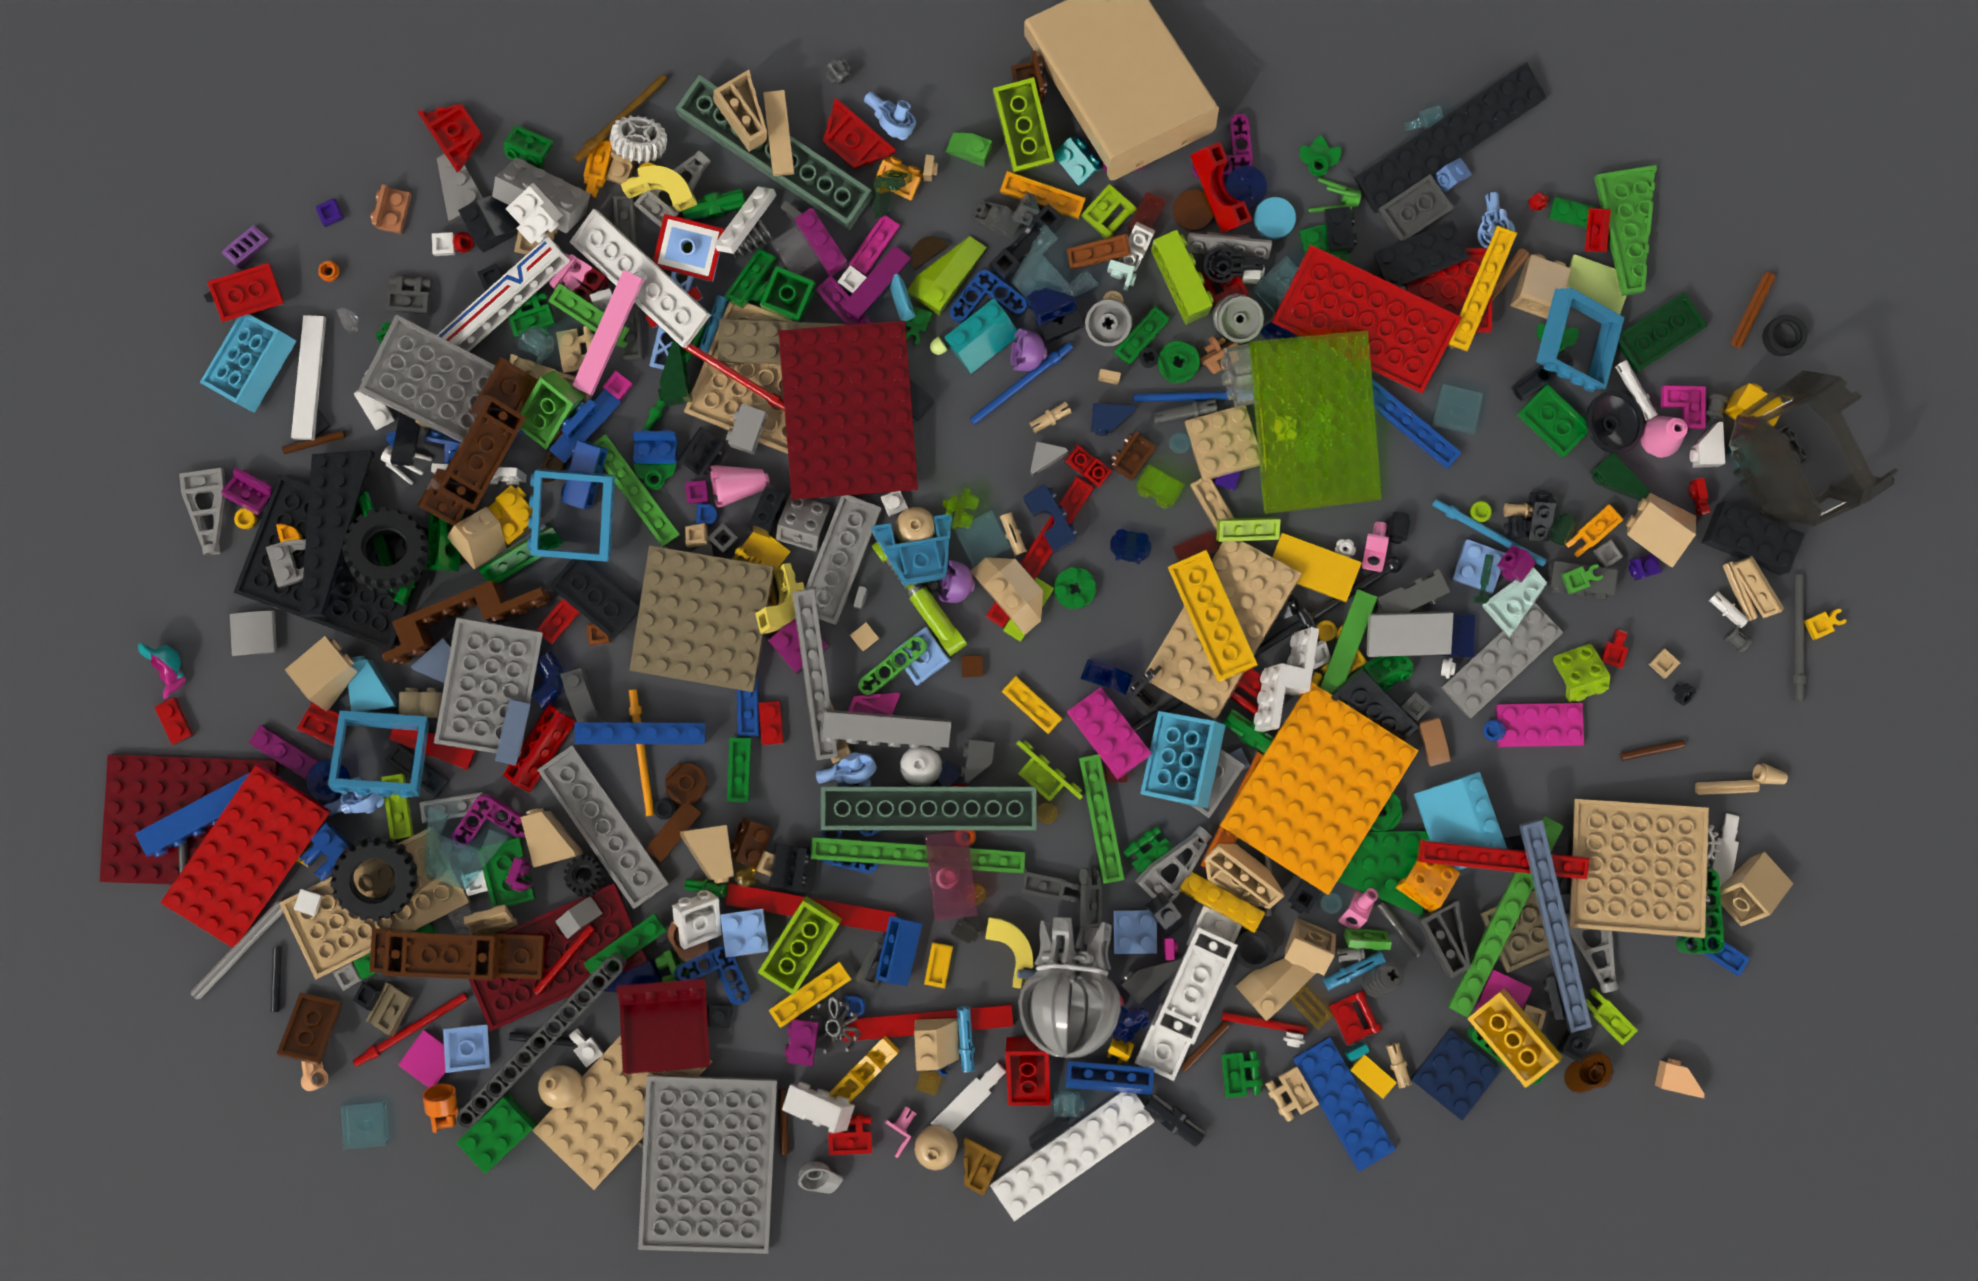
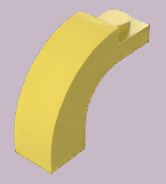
[621,165,698,213]
[755,563,804,634]
[985,916,1033,989]

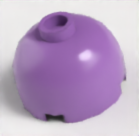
[1011,329,1047,371]
[938,560,975,603]

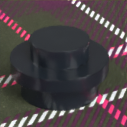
[654,798,675,820]

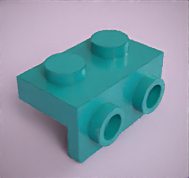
[1053,136,1103,186]

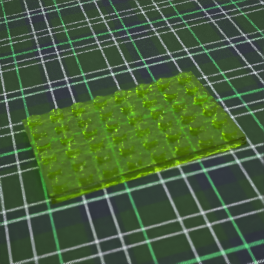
[1249,331,1382,514]

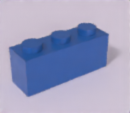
[561,441,608,509]
[875,916,922,986]

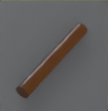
[282,430,346,454]
[1620,740,1685,761]
[1180,1021,1230,1073]
[778,1089,789,1155]

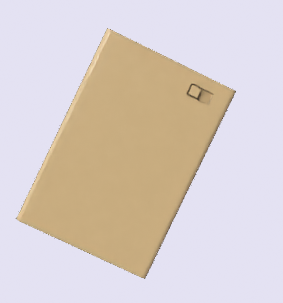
[1024,0,1219,180]

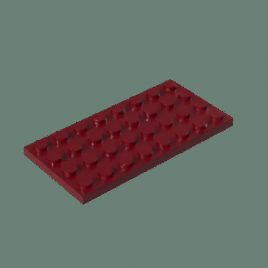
[469,883,649,1032]

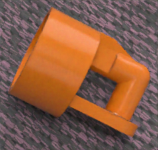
[422,1083,458,1133]

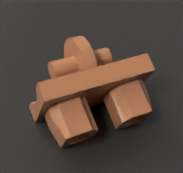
[1200,336,1240,374]

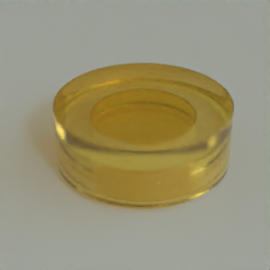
[1036,803,1058,824]

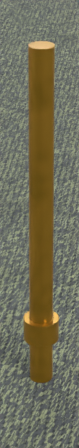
[573,74,667,163]

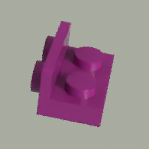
[505,856,534,892]

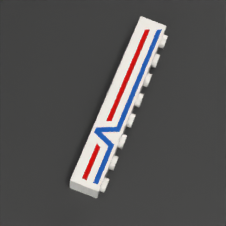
[437,236,570,352]

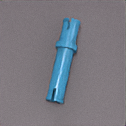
[699,295,729,353]
[1322,951,1386,991]
[957,1006,975,1072]

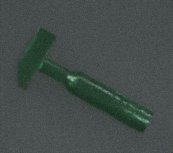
[1472,554,1494,604]

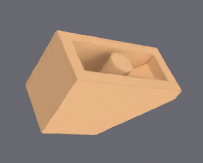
[1655,1058,1705,1098]

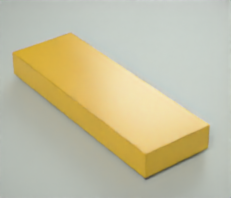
[1001,676,1062,734]

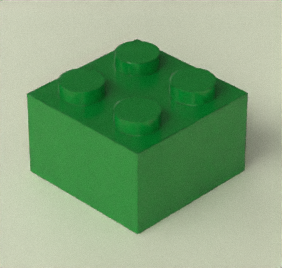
[760,266,817,322]

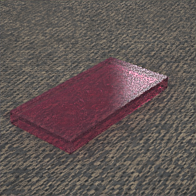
[925,830,978,921]

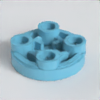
[1254,197,1296,240]

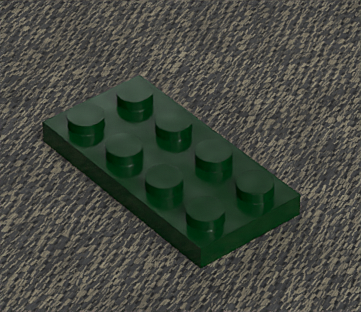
[1617,292,1708,373]

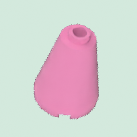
[1640,416,1688,458]
[710,465,770,507]

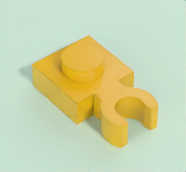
[1804,609,1847,640]

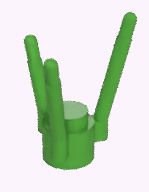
[1308,178,1361,212]

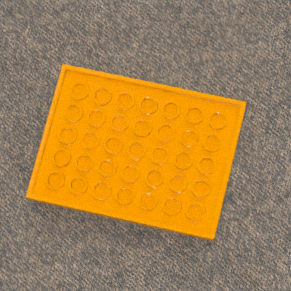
[1219,682,1418,895]

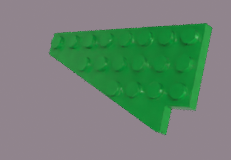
[1338,831,1430,915]

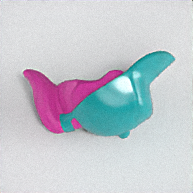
[138,642,186,699]

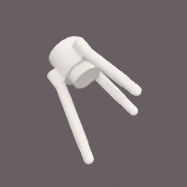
[381,446,433,485]

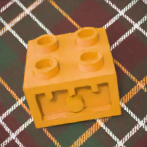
[1396,861,1460,912]

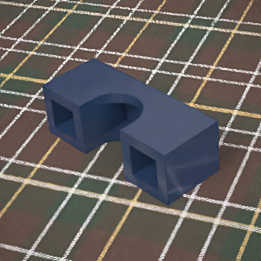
[1023,484,1078,554]

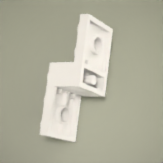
[1254,627,1319,732]

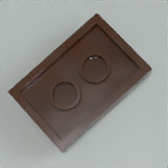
[277,993,343,1065]

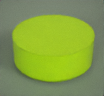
[1469,501,1492,523]

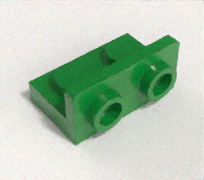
[504,125,553,169]
[1363,656,1414,691]

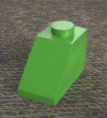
[946,132,992,167]

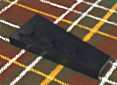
[1331,667,1419,741]

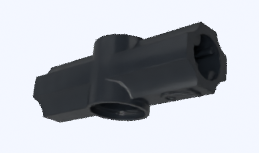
[1511,350,1574,402]
[1144,1093,1206,1147]

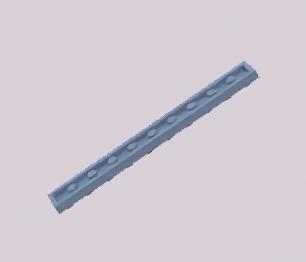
[1519,819,1592,1033]

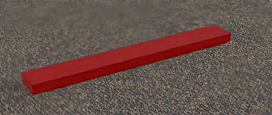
[986,476,1094,628]
[1417,840,1590,880]
[725,883,897,933]
[843,1004,1013,1042]

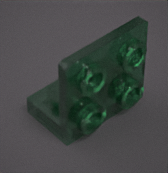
[872,170,912,219]

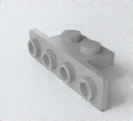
[1186,232,1272,259]

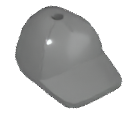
[798,1161,843,1194]

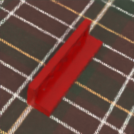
[503,704,576,793]

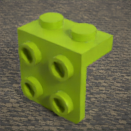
[1553,644,1611,703]

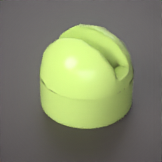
[930,336,948,355]

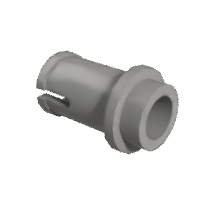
[1337,948,1365,962]

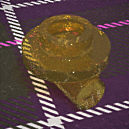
[734,867,756,887]
[965,884,986,905]

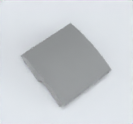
[230,610,277,656]

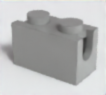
[726,404,768,455]

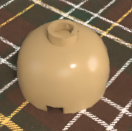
[895,507,936,543]
[538,1065,583,1109]
[914,1125,958,1171]

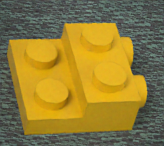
[488,485,542,546]

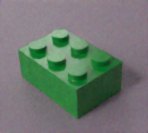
[456,1094,538,1174]

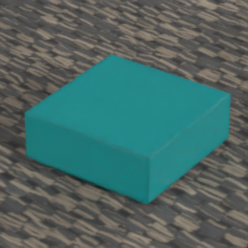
[1344,1042,1370,1061]

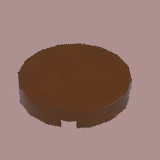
[1173,189,1214,232]
[665,763,708,805]

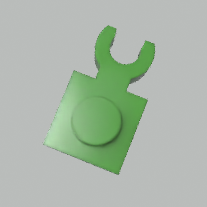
[1561,564,1603,594]

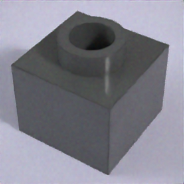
[708,523,740,554]

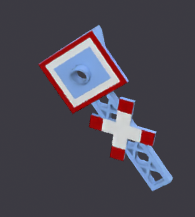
[646,214,725,370]

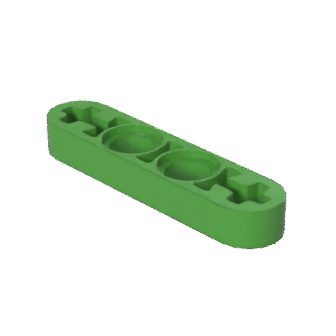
[859,636,928,695]

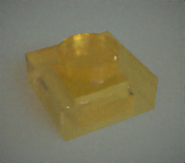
[915,1070,942,1096]

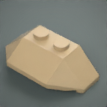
[971,558,1043,635]
[1205,844,1284,909]

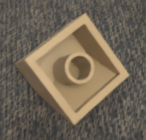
[447,507,507,569]
[1284,918,1336,975]
[914,1018,959,1071]

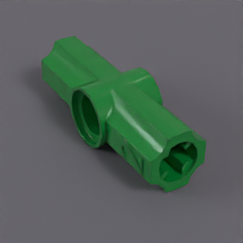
[682,188,746,221]
[1222,709,1274,754]

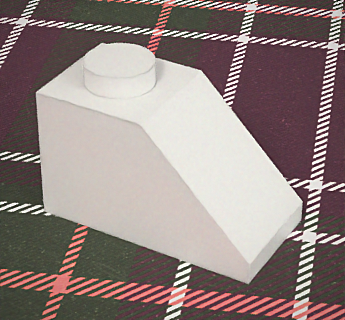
[1690,422,1725,468]

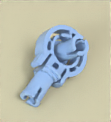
[864,91,916,140]
[1478,192,1515,248]
[816,752,877,787]
[325,777,384,816]

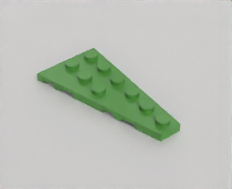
[1594,165,1657,296]

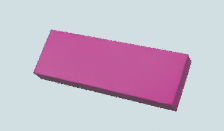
[848,214,901,277]

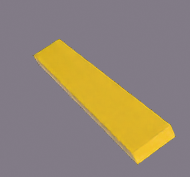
[1448,225,1517,352]

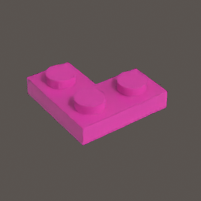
[1661,385,1706,430]

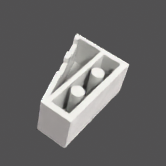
[782,1082,855,1133]

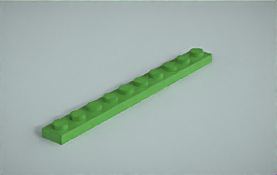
[1447,816,1564,1017]
[811,837,1025,874]

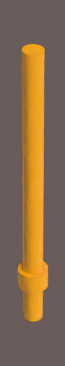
[628,689,655,816]

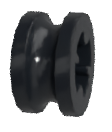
[1139,348,1158,368]

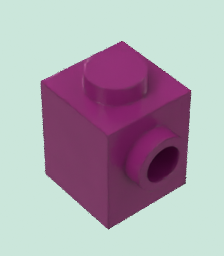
[1497,545,1536,583]

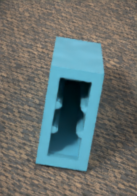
[348,656,399,712]

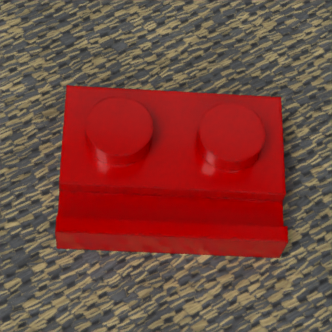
[296,702,347,747]

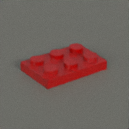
[207,263,285,322]

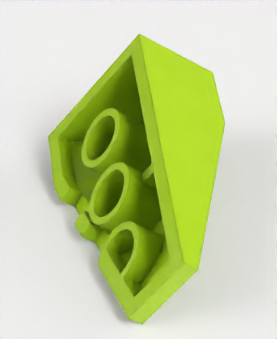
[907,236,987,316]

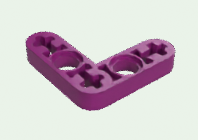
[1192,113,1253,179]
[451,793,525,848]

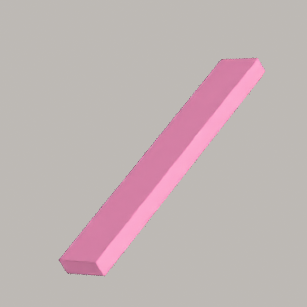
[572,270,644,395]

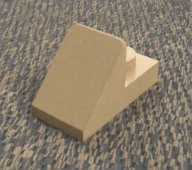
[606,150,636,185]

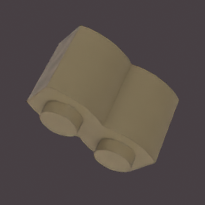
[399,688,443,718]

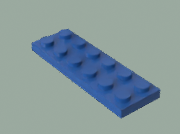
[1292,1037,1396,1172]

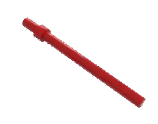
[682,343,785,411]
[353,992,468,1067]

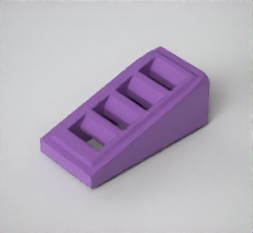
[221,225,270,269]

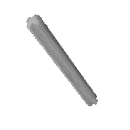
[190,901,284,1000]

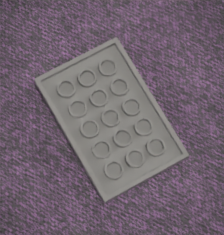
[358,315,495,442]
[434,617,543,757]

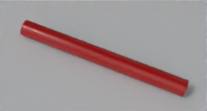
[533,924,596,995]
[1221,1012,1307,1035]

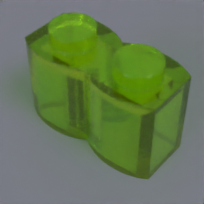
[1135,464,1185,509]

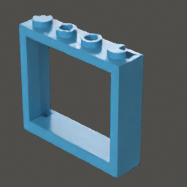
[1536,288,1624,392]
[527,469,615,562]
[328,711,430,798]

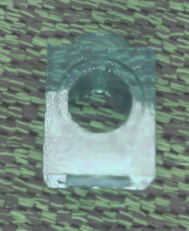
[1053,1091,1084,1117]

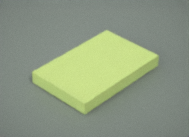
[1566,254,1627,315]

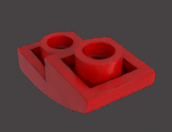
[1064,445,1112,487]

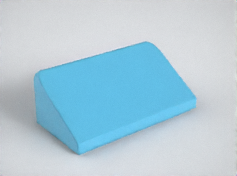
[890,274,916,322]

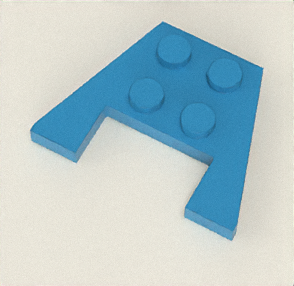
[871,513,952,586]

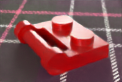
[1229,669,1262,716]
[1328,990,1382,1045]

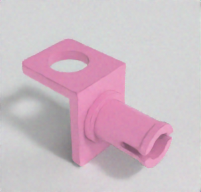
[1362,522,1389,572]
[1339,888,1378,929]
[885,1106,917,1158]

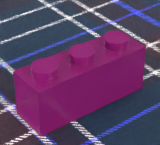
[794,208,847,277]

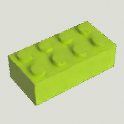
[993,77,1055,173]
[1151,230,1214,325]
[758,896,842,995]

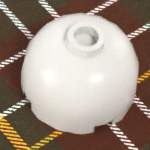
[900,746,943,787]

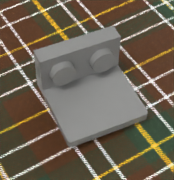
[776,494,830,552]

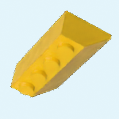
[1467,989,1563,1088]

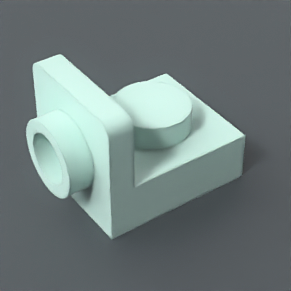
[1107,260,1137,291]

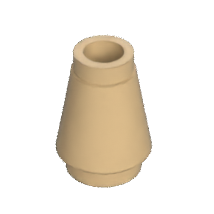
[1752,763,1788,785]

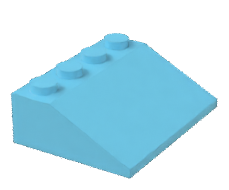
[200,315,296,413]
[1140,711,1226,809]
[1414,772,1507,871]

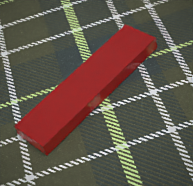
[389,729,476,770]

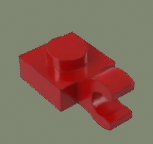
[1601,630,1629,669]

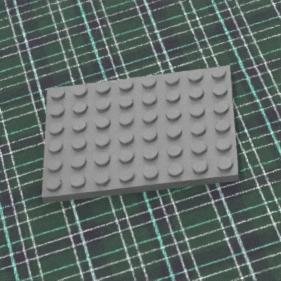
[638,1075,777,1254]

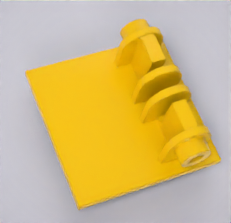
[732,532,791,570]

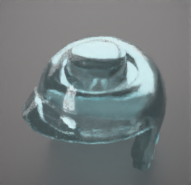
[518,326,555,365]

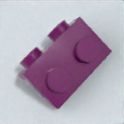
[221,467,272,515]
[785,1017,819,1066]

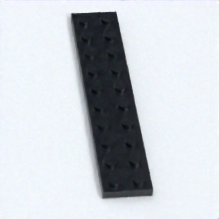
[1353,62,1547,213]

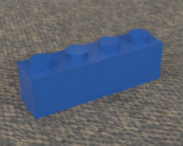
[1065,1061,1154,1095]

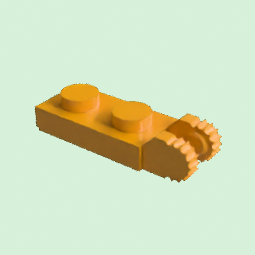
[1565,504,1624,557]

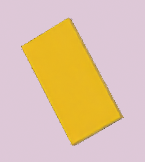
[1272,533,1362,602]

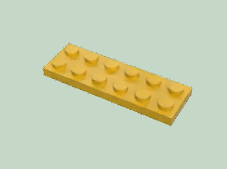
[1168,550,1258,683]

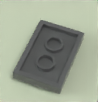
[1378,174,1454,242]

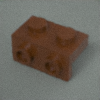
[1111,431,1156,482]
[730,817,773,868]

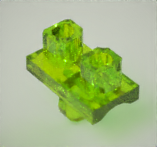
[943,487,980,529]

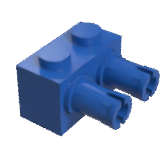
[299,823,351,882]

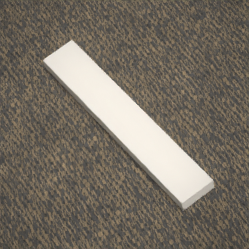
[291,315,326,440]

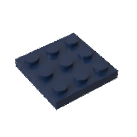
[1410,1029,1501,1121]

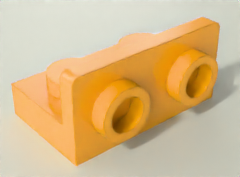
[874,156,924,201]

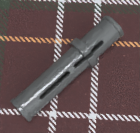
[1153,399,1217,425]

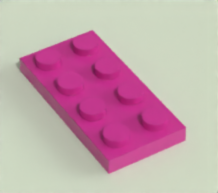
[1067,687,1152,780]
[1496,703,1584,747]

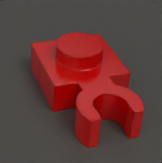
[1688,478,1710,516]

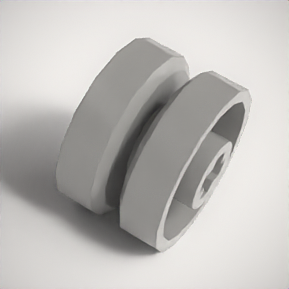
[1213,293,1264,343]
[1085,298,1132,346]

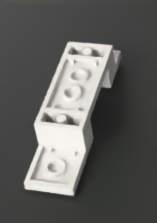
[1134,905,1242,1081]

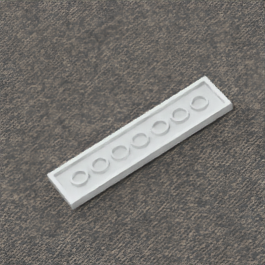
[570,209,711,348]
[990,1092,1155,1221]

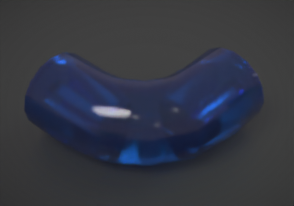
[531,651,564,710]

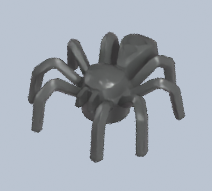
[810,997,861,1054]

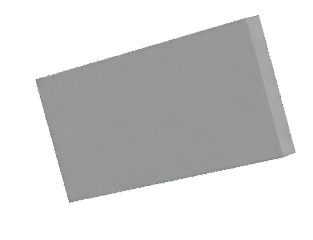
[1366,611,1453,657]

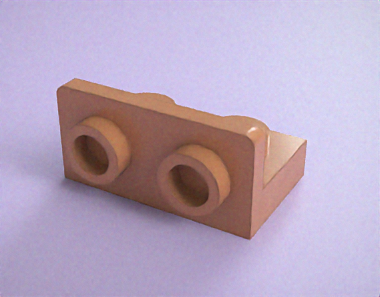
[371,184,412,235]

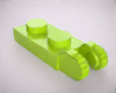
[1585,988,1638,1046]

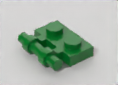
[508,291,556,338]
[1123,826,1173,875]
[1221,1050,1263,1098]

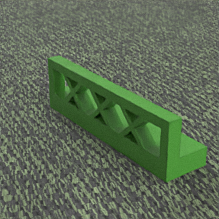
[549,283,630,348]

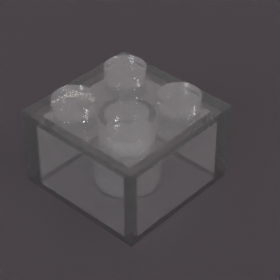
[1220,344,1259,408]

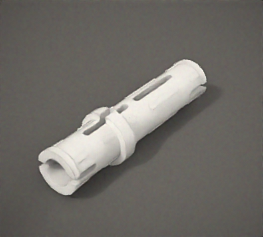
[1615,360,1658,421]

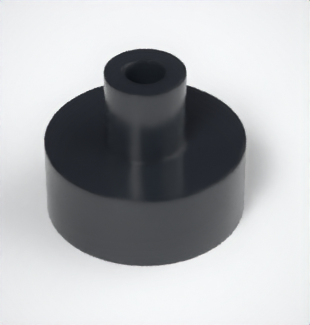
[1672,683,1696,706]

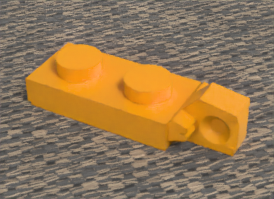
[583,140,613,198]

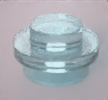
[1170,433,1191,454]
[1320,892,1342,914]

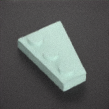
[1482,567,1547,638]

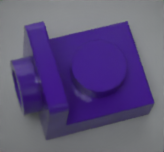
[1629,554,1662,581]

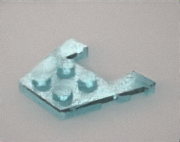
[1012,224,1099,313]
[425,807,509,890]

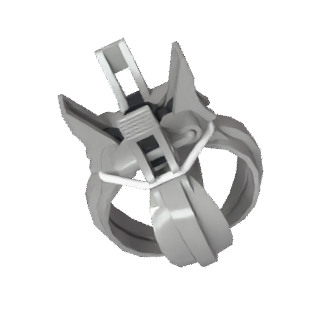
[1019,917,1121,1058]

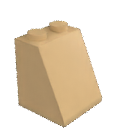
[1510,254,1571,319]
[1626,493,1696,568]
[285,636,357,711]
[520,808,583,867]
[680,825,734,883]
[1720,851,1793,927]

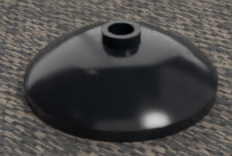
[1586,391,1644,454]

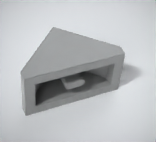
[1030,442,1068,477]
[555,896,603,939]

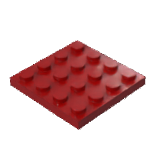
[1407,248,1493,333]

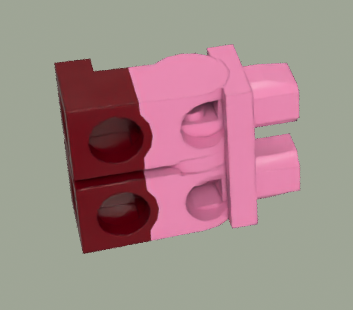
[549,253,611,303]

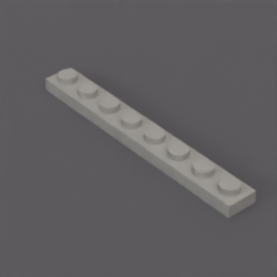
[792,588,838,760]

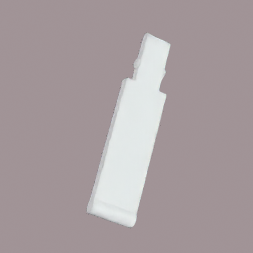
[1706,813,1739,902]
[930,1062,1006,1132]

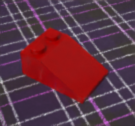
[1005,1037,1051,1106]

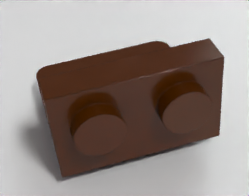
[1011,50,1047,104]

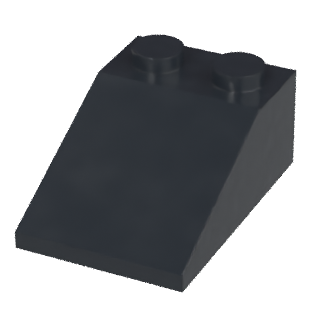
[458,195,519,253]

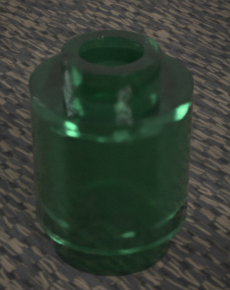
[1549,513,1578,546]

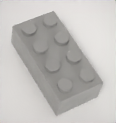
[492,157,590,233]

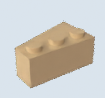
[713,70,767,151]

